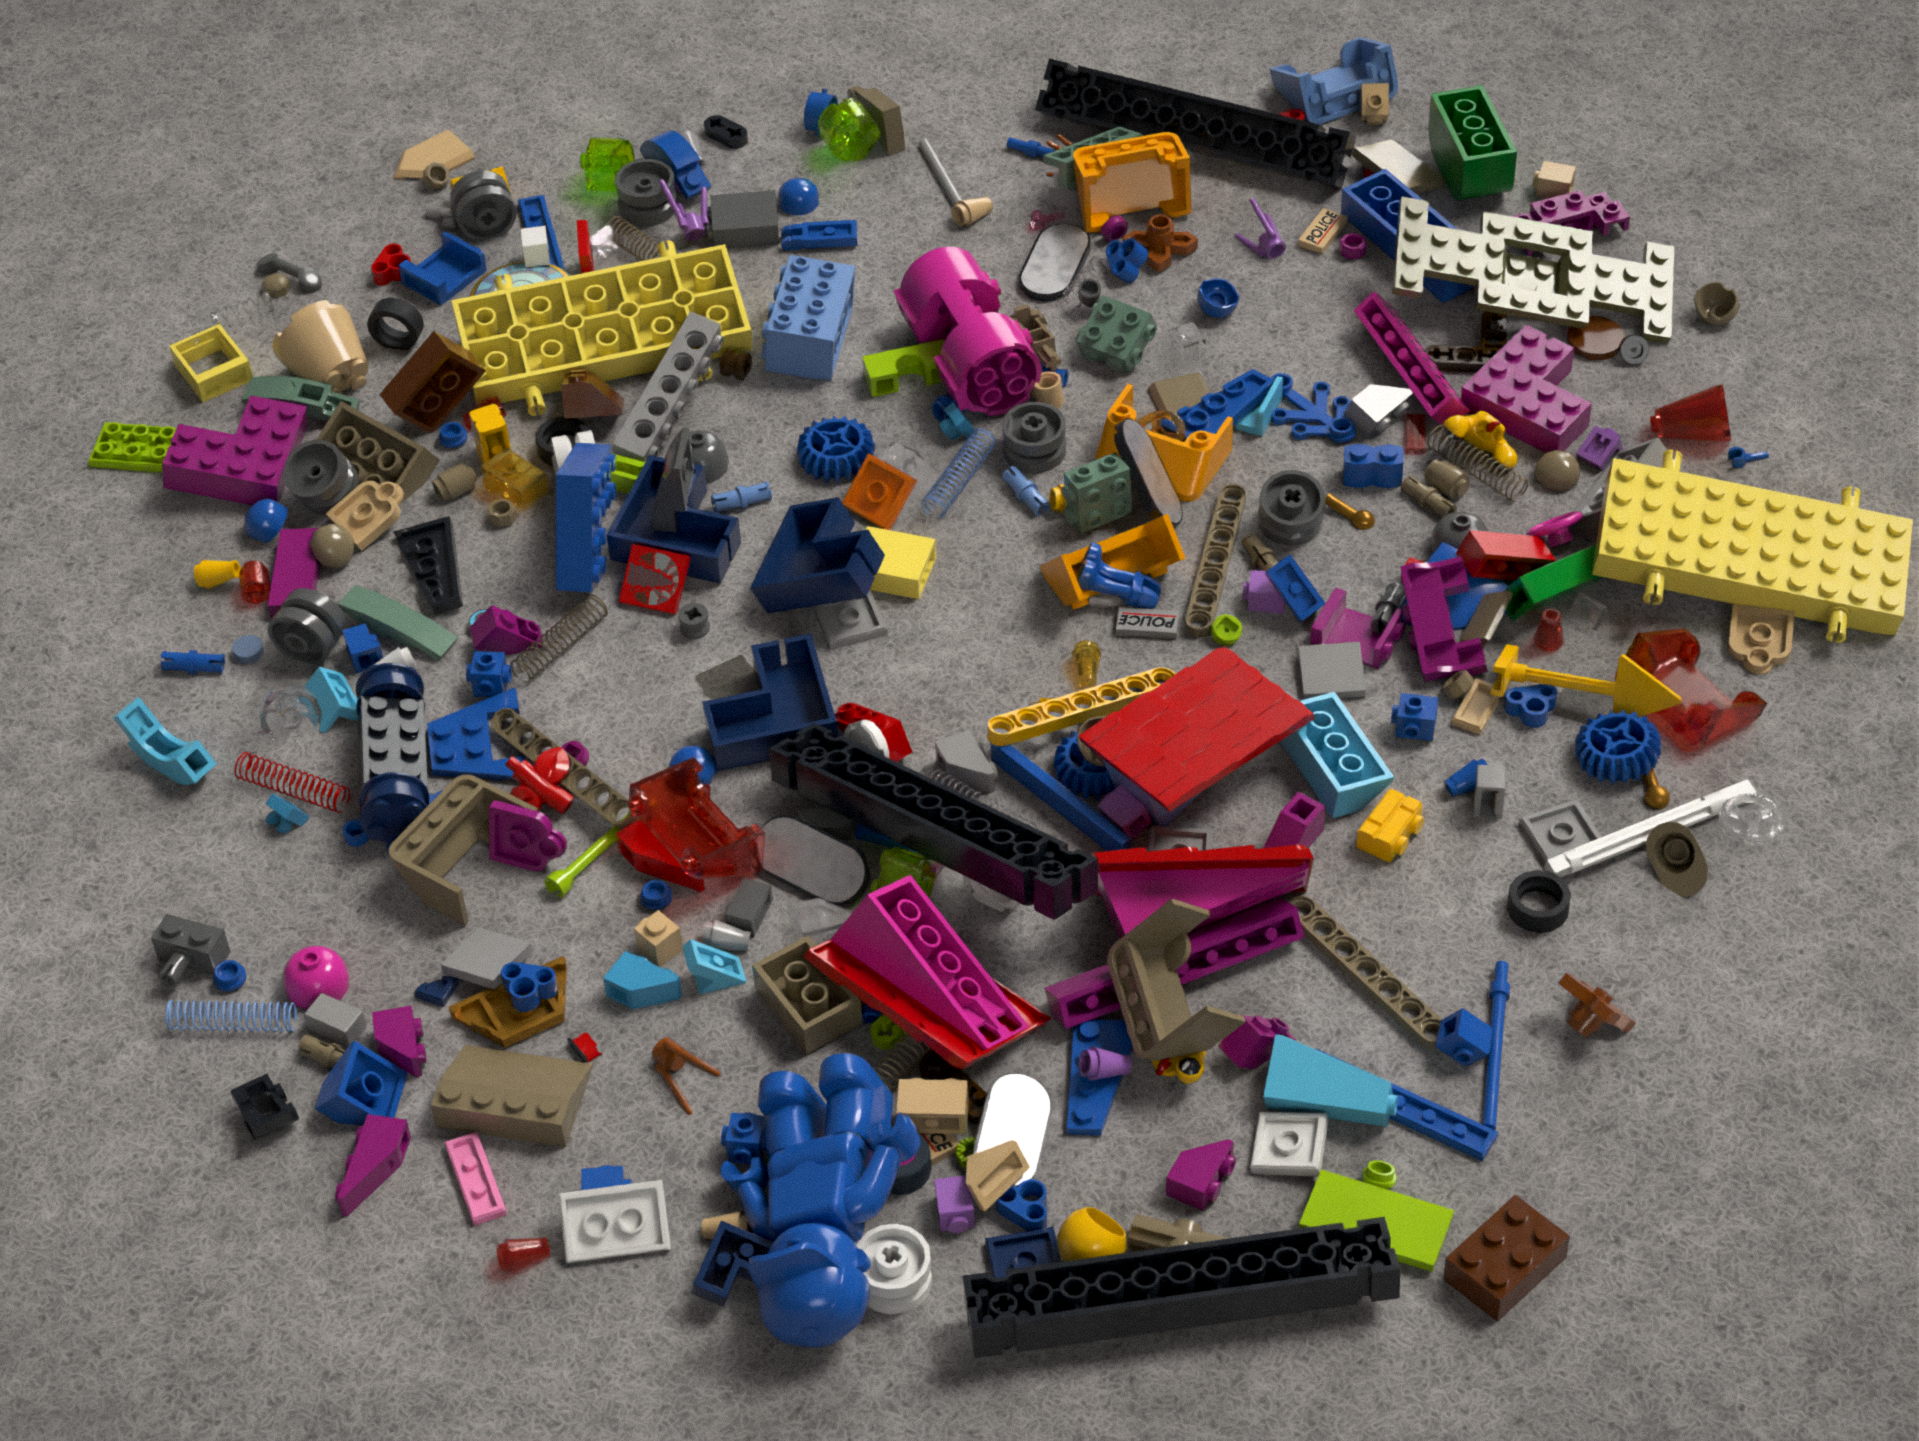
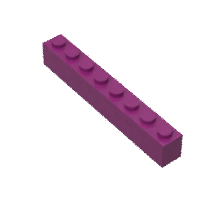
[1044,898,1304,1029]

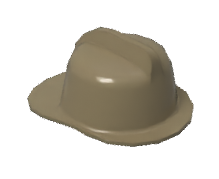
[1646,822,1709,897]

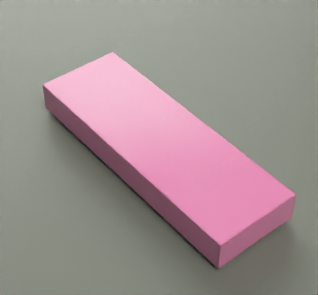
[444,1131,507,1226]

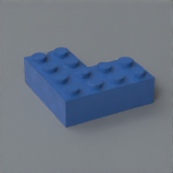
[556,443,616,592]

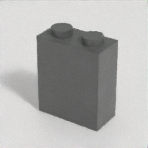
[707,190,779,249]

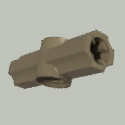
[1129,1214,1228,1250]

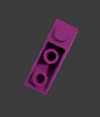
[335,1114,411,1217]

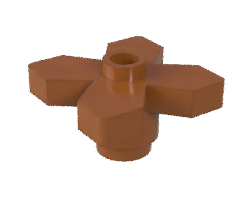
[1123,214,1198,272]
[1558,972,1636,1038]

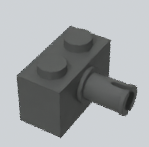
[151,914,231,987]

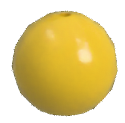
[1057,1207,1127,1262]

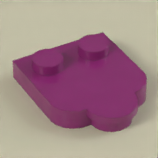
[489,800,567,871]

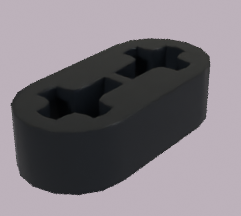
[704,115,748,149]

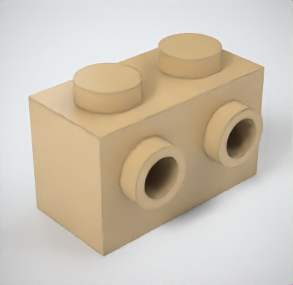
[896,1078,969,1134]

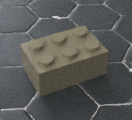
[752,935,863,1055]

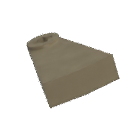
[847,86,905,156]

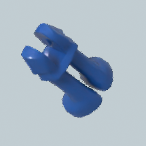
[1077,542,1161,609]

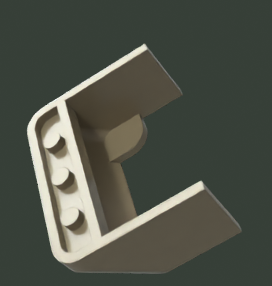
[389,775,538,925]
[1107,898,1245,1061]

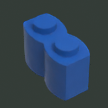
[1343,444,1404,488]

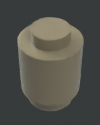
[1424,459,1470,499]
[432,463,477,501]

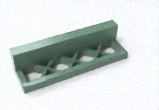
[1043,127,1142,189]

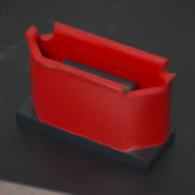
[567,1032,602,1063]

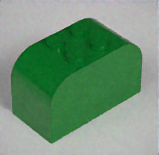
[1428,85,1517,201]

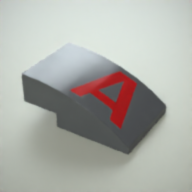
[653,428,694,532]

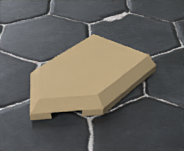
[394,129,475,180]

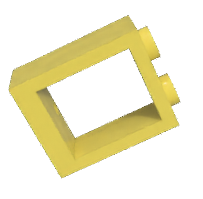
[169,324,253,402]

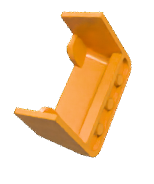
[1095,384,1233,501]
[1039,514,1186,610]

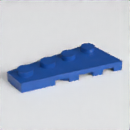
[1067,1019,1133,1136]

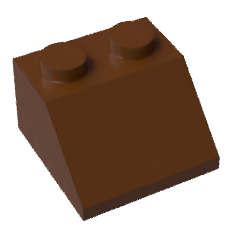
[561,369,624,419]

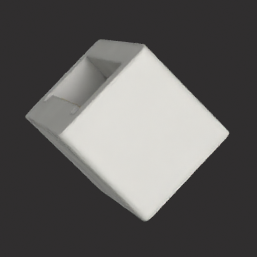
[521,226,550,268]

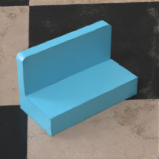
[1235,376,1283,437]
[300,667,358,732]

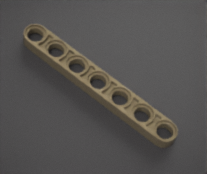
[1185,484,1246,637]
[491,708,639,830]
[1288,895,1442,1050]

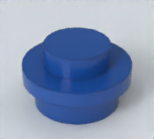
[439,422,468,448]
[640,880,673,910]
[213,960,247,991]

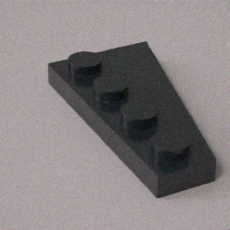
[393,516,463,614]

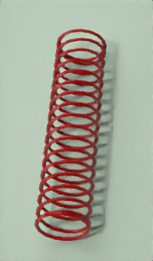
[234,752,350,813]

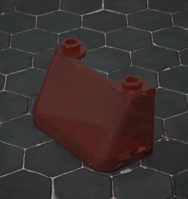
[1615,628,1767,752]
[627,757,766,879]

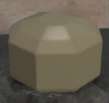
[422,162,450,189]
[262,273,291,298]
[487,498,518,528]
[1442,670,1474,699]

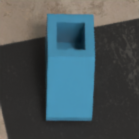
[603,951,682,1009]

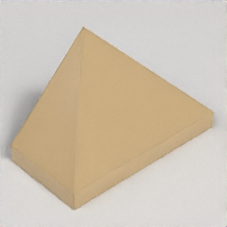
[966,1140,1030,1212]

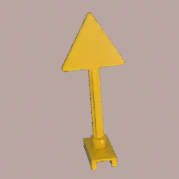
[1490,644,1682,717]

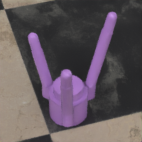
[659,179,709,241]
[1235,198,1286,259]

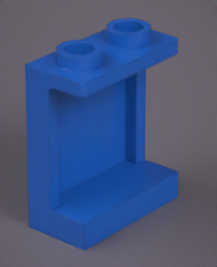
[398,231,487,306]

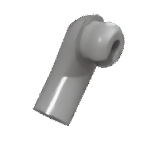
[426,204,457,229]

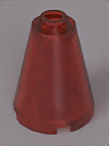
[1650,384,1732,442]

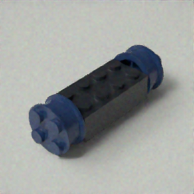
[356,663,429,843]

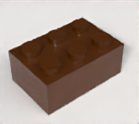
[379,331,486,433]
[1443,1194,1570,1322]

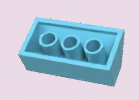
[1280,692,1394,819]

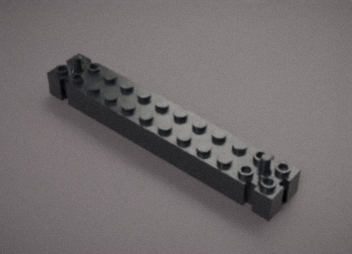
[1035,58,1356,189]
[769,723,1098,920]
[962,1217,1401,1358]

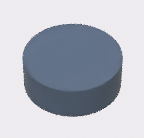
[232,635,264,664]

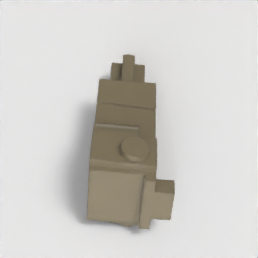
[1009,304,1062,371]

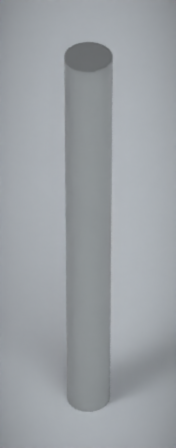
[919,139,962,206]

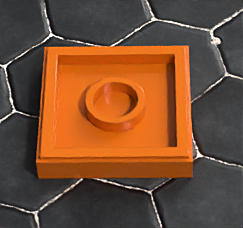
[842,453,917,530]

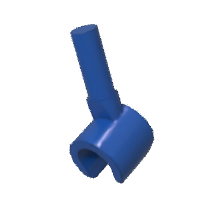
[1728,447,1769,468]

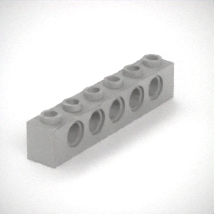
[612,311,724,462]

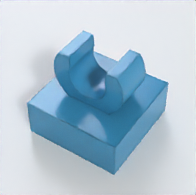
[939,402,978,440]
[265,793,310,834]

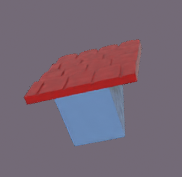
[1078,647,1315,826]

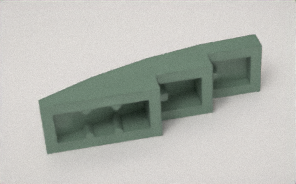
[338,585,458,661]

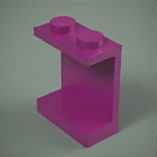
[1310,587,1406,669]

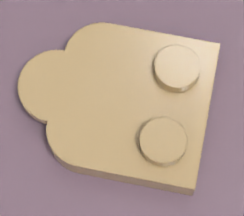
[326,481,404,551]
[1728,604,1795,674]

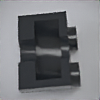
[230,1074,299,1139]

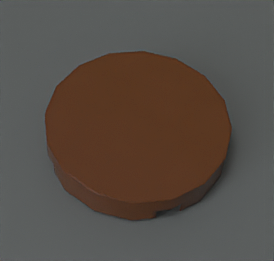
[1567,316,1625,360]

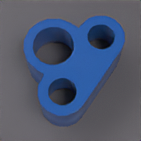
[1105,238,1148,284]
[1504,684,1558,728]
[501,962,558,1012]
[995,1179,1047,1231]

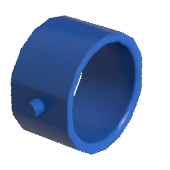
[804,88,838,137]

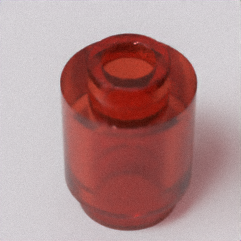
[239,560,271,604]

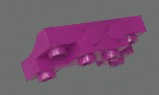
[1511,190,1630,256]
[1400,556,1488,682]

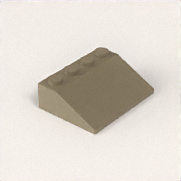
[316,401,440,506]
[431,1045,593,1147]

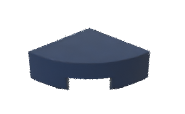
[414,976,460,1007]

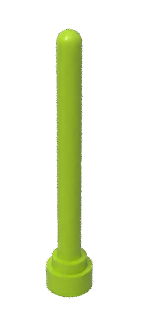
[544,795,657,898]

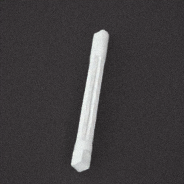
[1544,780,1757,877]

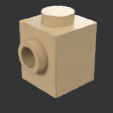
[1360,83,1389,125]
[1532,161,1576,199]
[634,910,683,967]

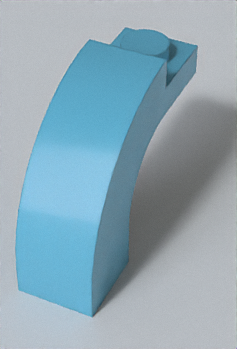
[112,697,217,785]

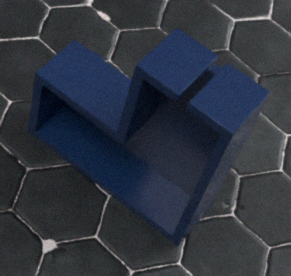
[606,455,741,583]
[750,497,885,613]
[702,633,838,771]

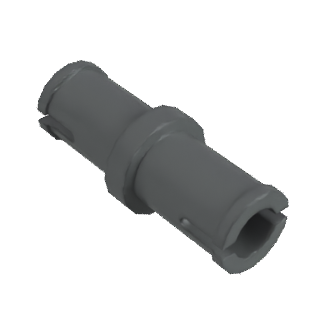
[1370,583,1405,634]

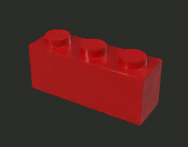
[1456,530,1556,580]

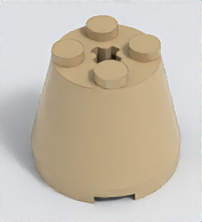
[272,300,369,394]

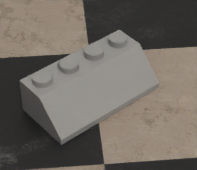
[1569,437,1674,538]

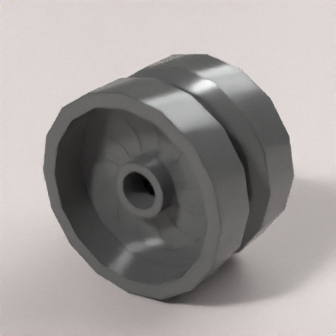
[615,159,678,226]
[450,170,517,241]
[1002,402,1066,473]
[283,440,359,514]
[1258,470,1325,546]
[267,588,347,665]

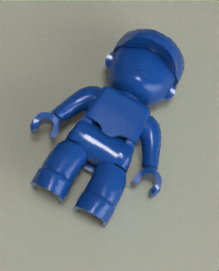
[720,1053,921,1348]

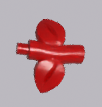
[505,747,576,815]

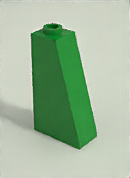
[1504,545,1603,621]

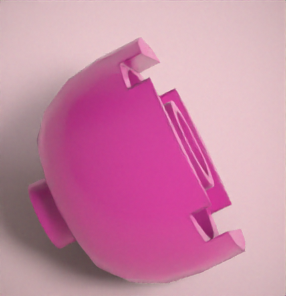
[283,946,349,1010]

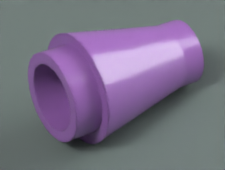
[1079,1047,1132,1081]

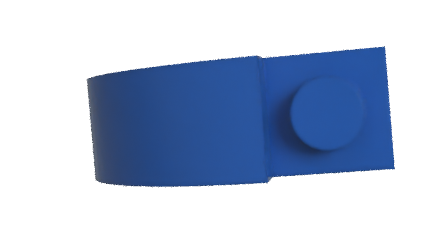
[639,130,711,200]

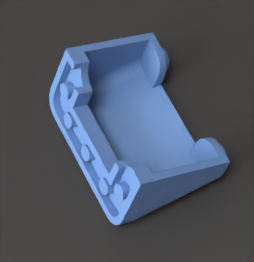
[1270,37,1398,124]

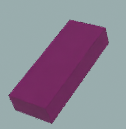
[268,528,321,618]

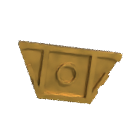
[448,956,567,1048]

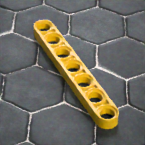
[986,667,1175,746]

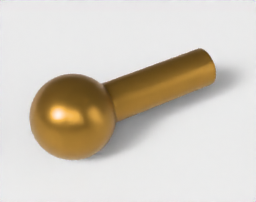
[1325,493,1375,530]
[1642,768,1670,809]

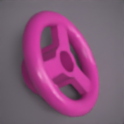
[1526,511,1583,547]

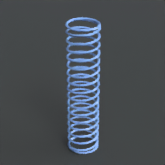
[922,428,996,518]
[165,1000,297,1032]

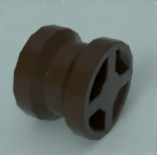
[719,348,752,381]

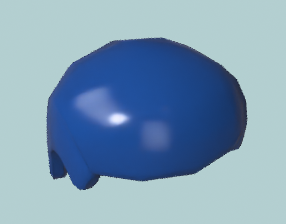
[778,177,819,215]
[1197,278,1240,318]
[244,498,287,543]
[668,746,718,790]

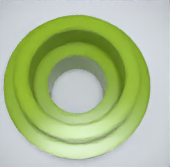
[1362,1160,1397,1189]

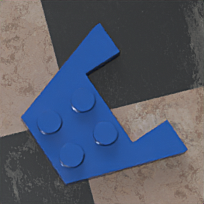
[427,688,526,783]

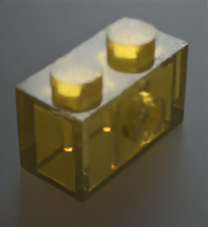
[481,448,549,511]

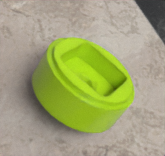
[1211,614,1242,645]

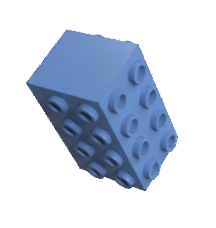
[761,255,856,380]

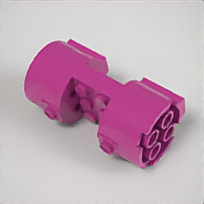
[893,247,1042,416]

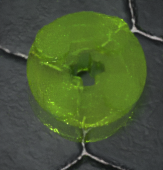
[818,98,881,162]
[580,137,635,192]
[869,846,937,898]

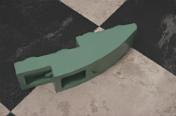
[242,376,360,422]

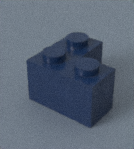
[691,1220,773,1306]

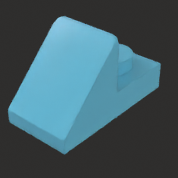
[682,939,747,994]

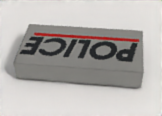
[1116,607,1179,639]

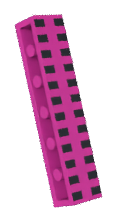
[1354,291,1470,425]

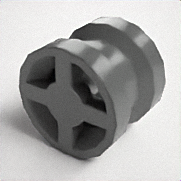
[678,603,710,639]

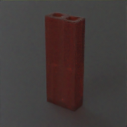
[1406,414,1426,454]

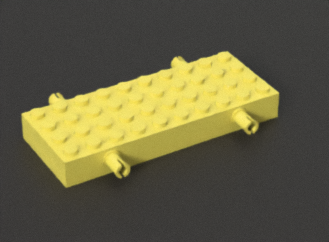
[451,240,753,416]
[1592,450,1913,643]

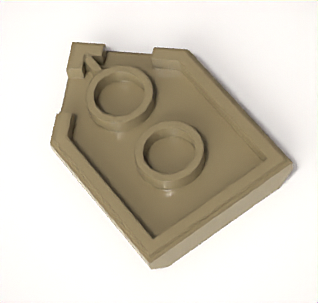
[1148,372,1211,420]

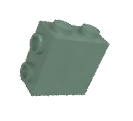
[1076,295,1157,372]
[1062,452,1132,534]

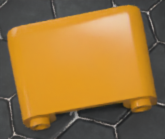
[1073,132,1192,233]

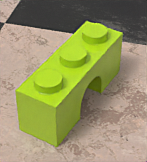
[862,339,945,397]

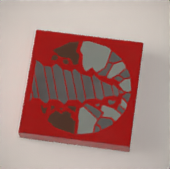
[618,544,691,615]

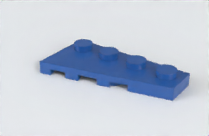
[1157,369,1275,442]

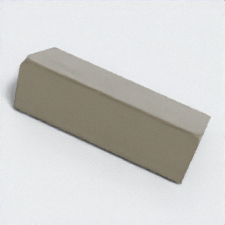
[1460,591,1513,648]

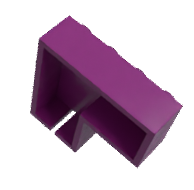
[1461,325,1592,453]
[162,395,307,505]

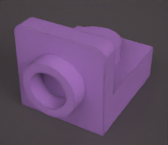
[1576,425,1624,471]

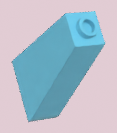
[1263,1034,1398,1127]

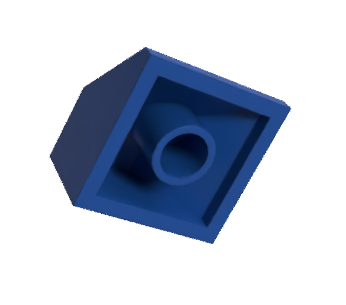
[315,1040,408,1126]

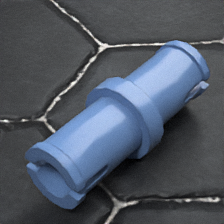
[1002,466,1050,517]
[711,481,772,513]

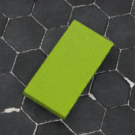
[88,422,176,473]
[1299,1169,1455,1272]

